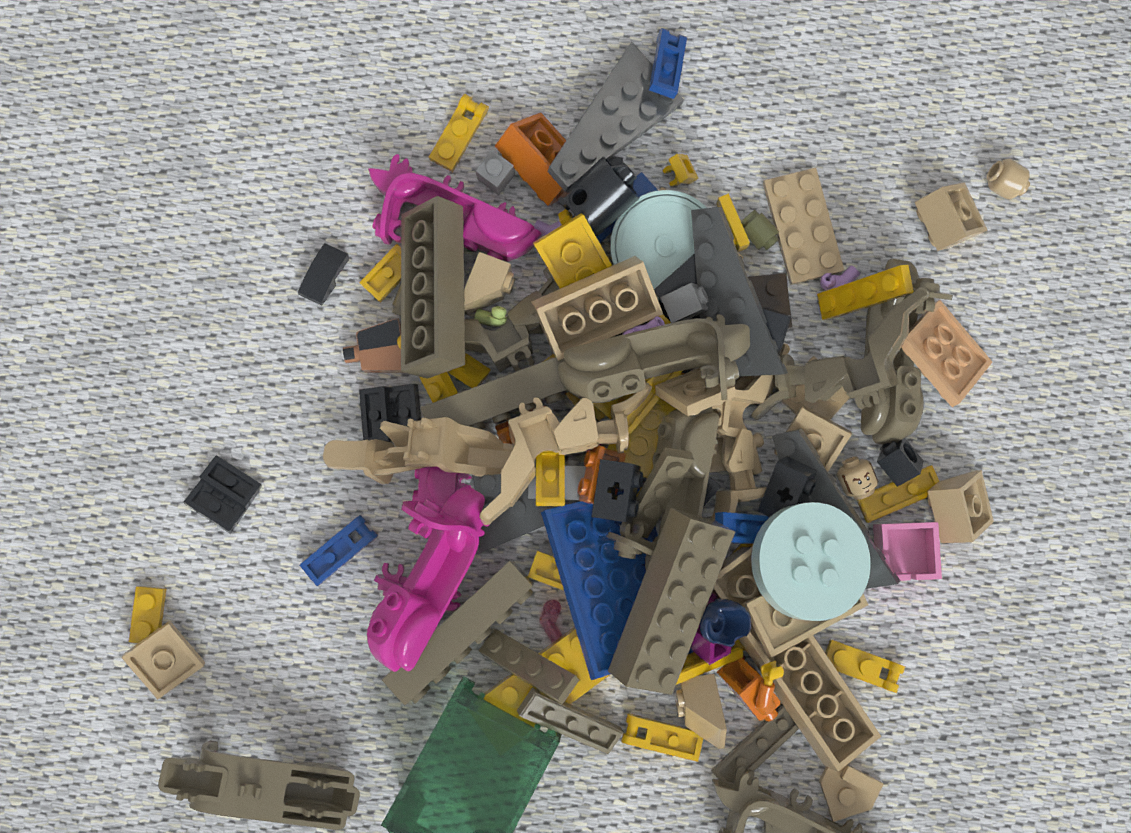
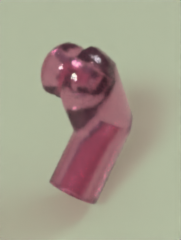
[539,599,563,643]

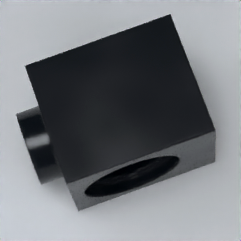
[877,438,924,487]

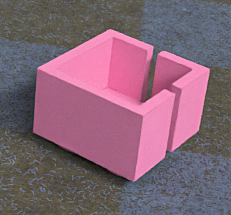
[873,522,942,581]

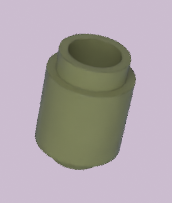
[741,210,779,251]

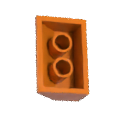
[495,112,566,206]

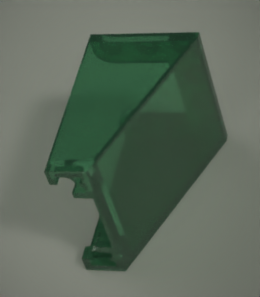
[381,676,562,833]

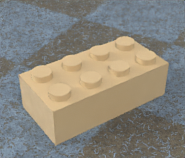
[531,256,663,361]

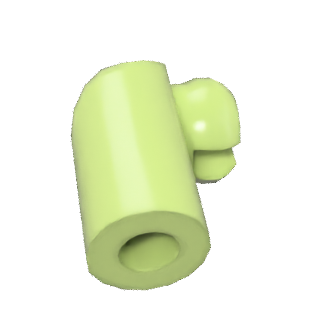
[474,306,507,327]

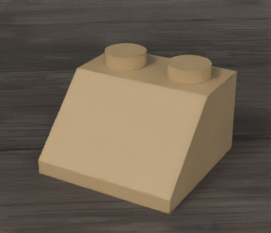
[914,182,988,251]
[464,252,515,315]
[928,470,994,543]
[675,674,727,749]

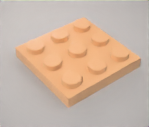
[901,300,992,407]

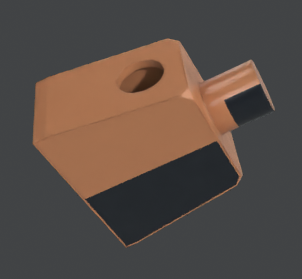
[343,318,404,373]

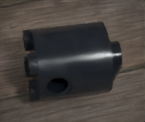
[557,156,640,236]

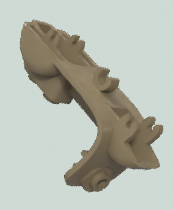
[861,259,953,444]
[558,314,750,403]
[606,407,719,570]
[158,740,360,830]
[712,765,868,833]

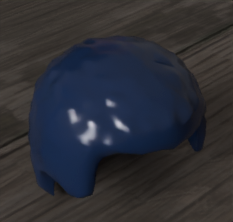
[700,599,751,647]

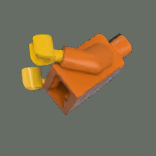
[717,639,784,721]

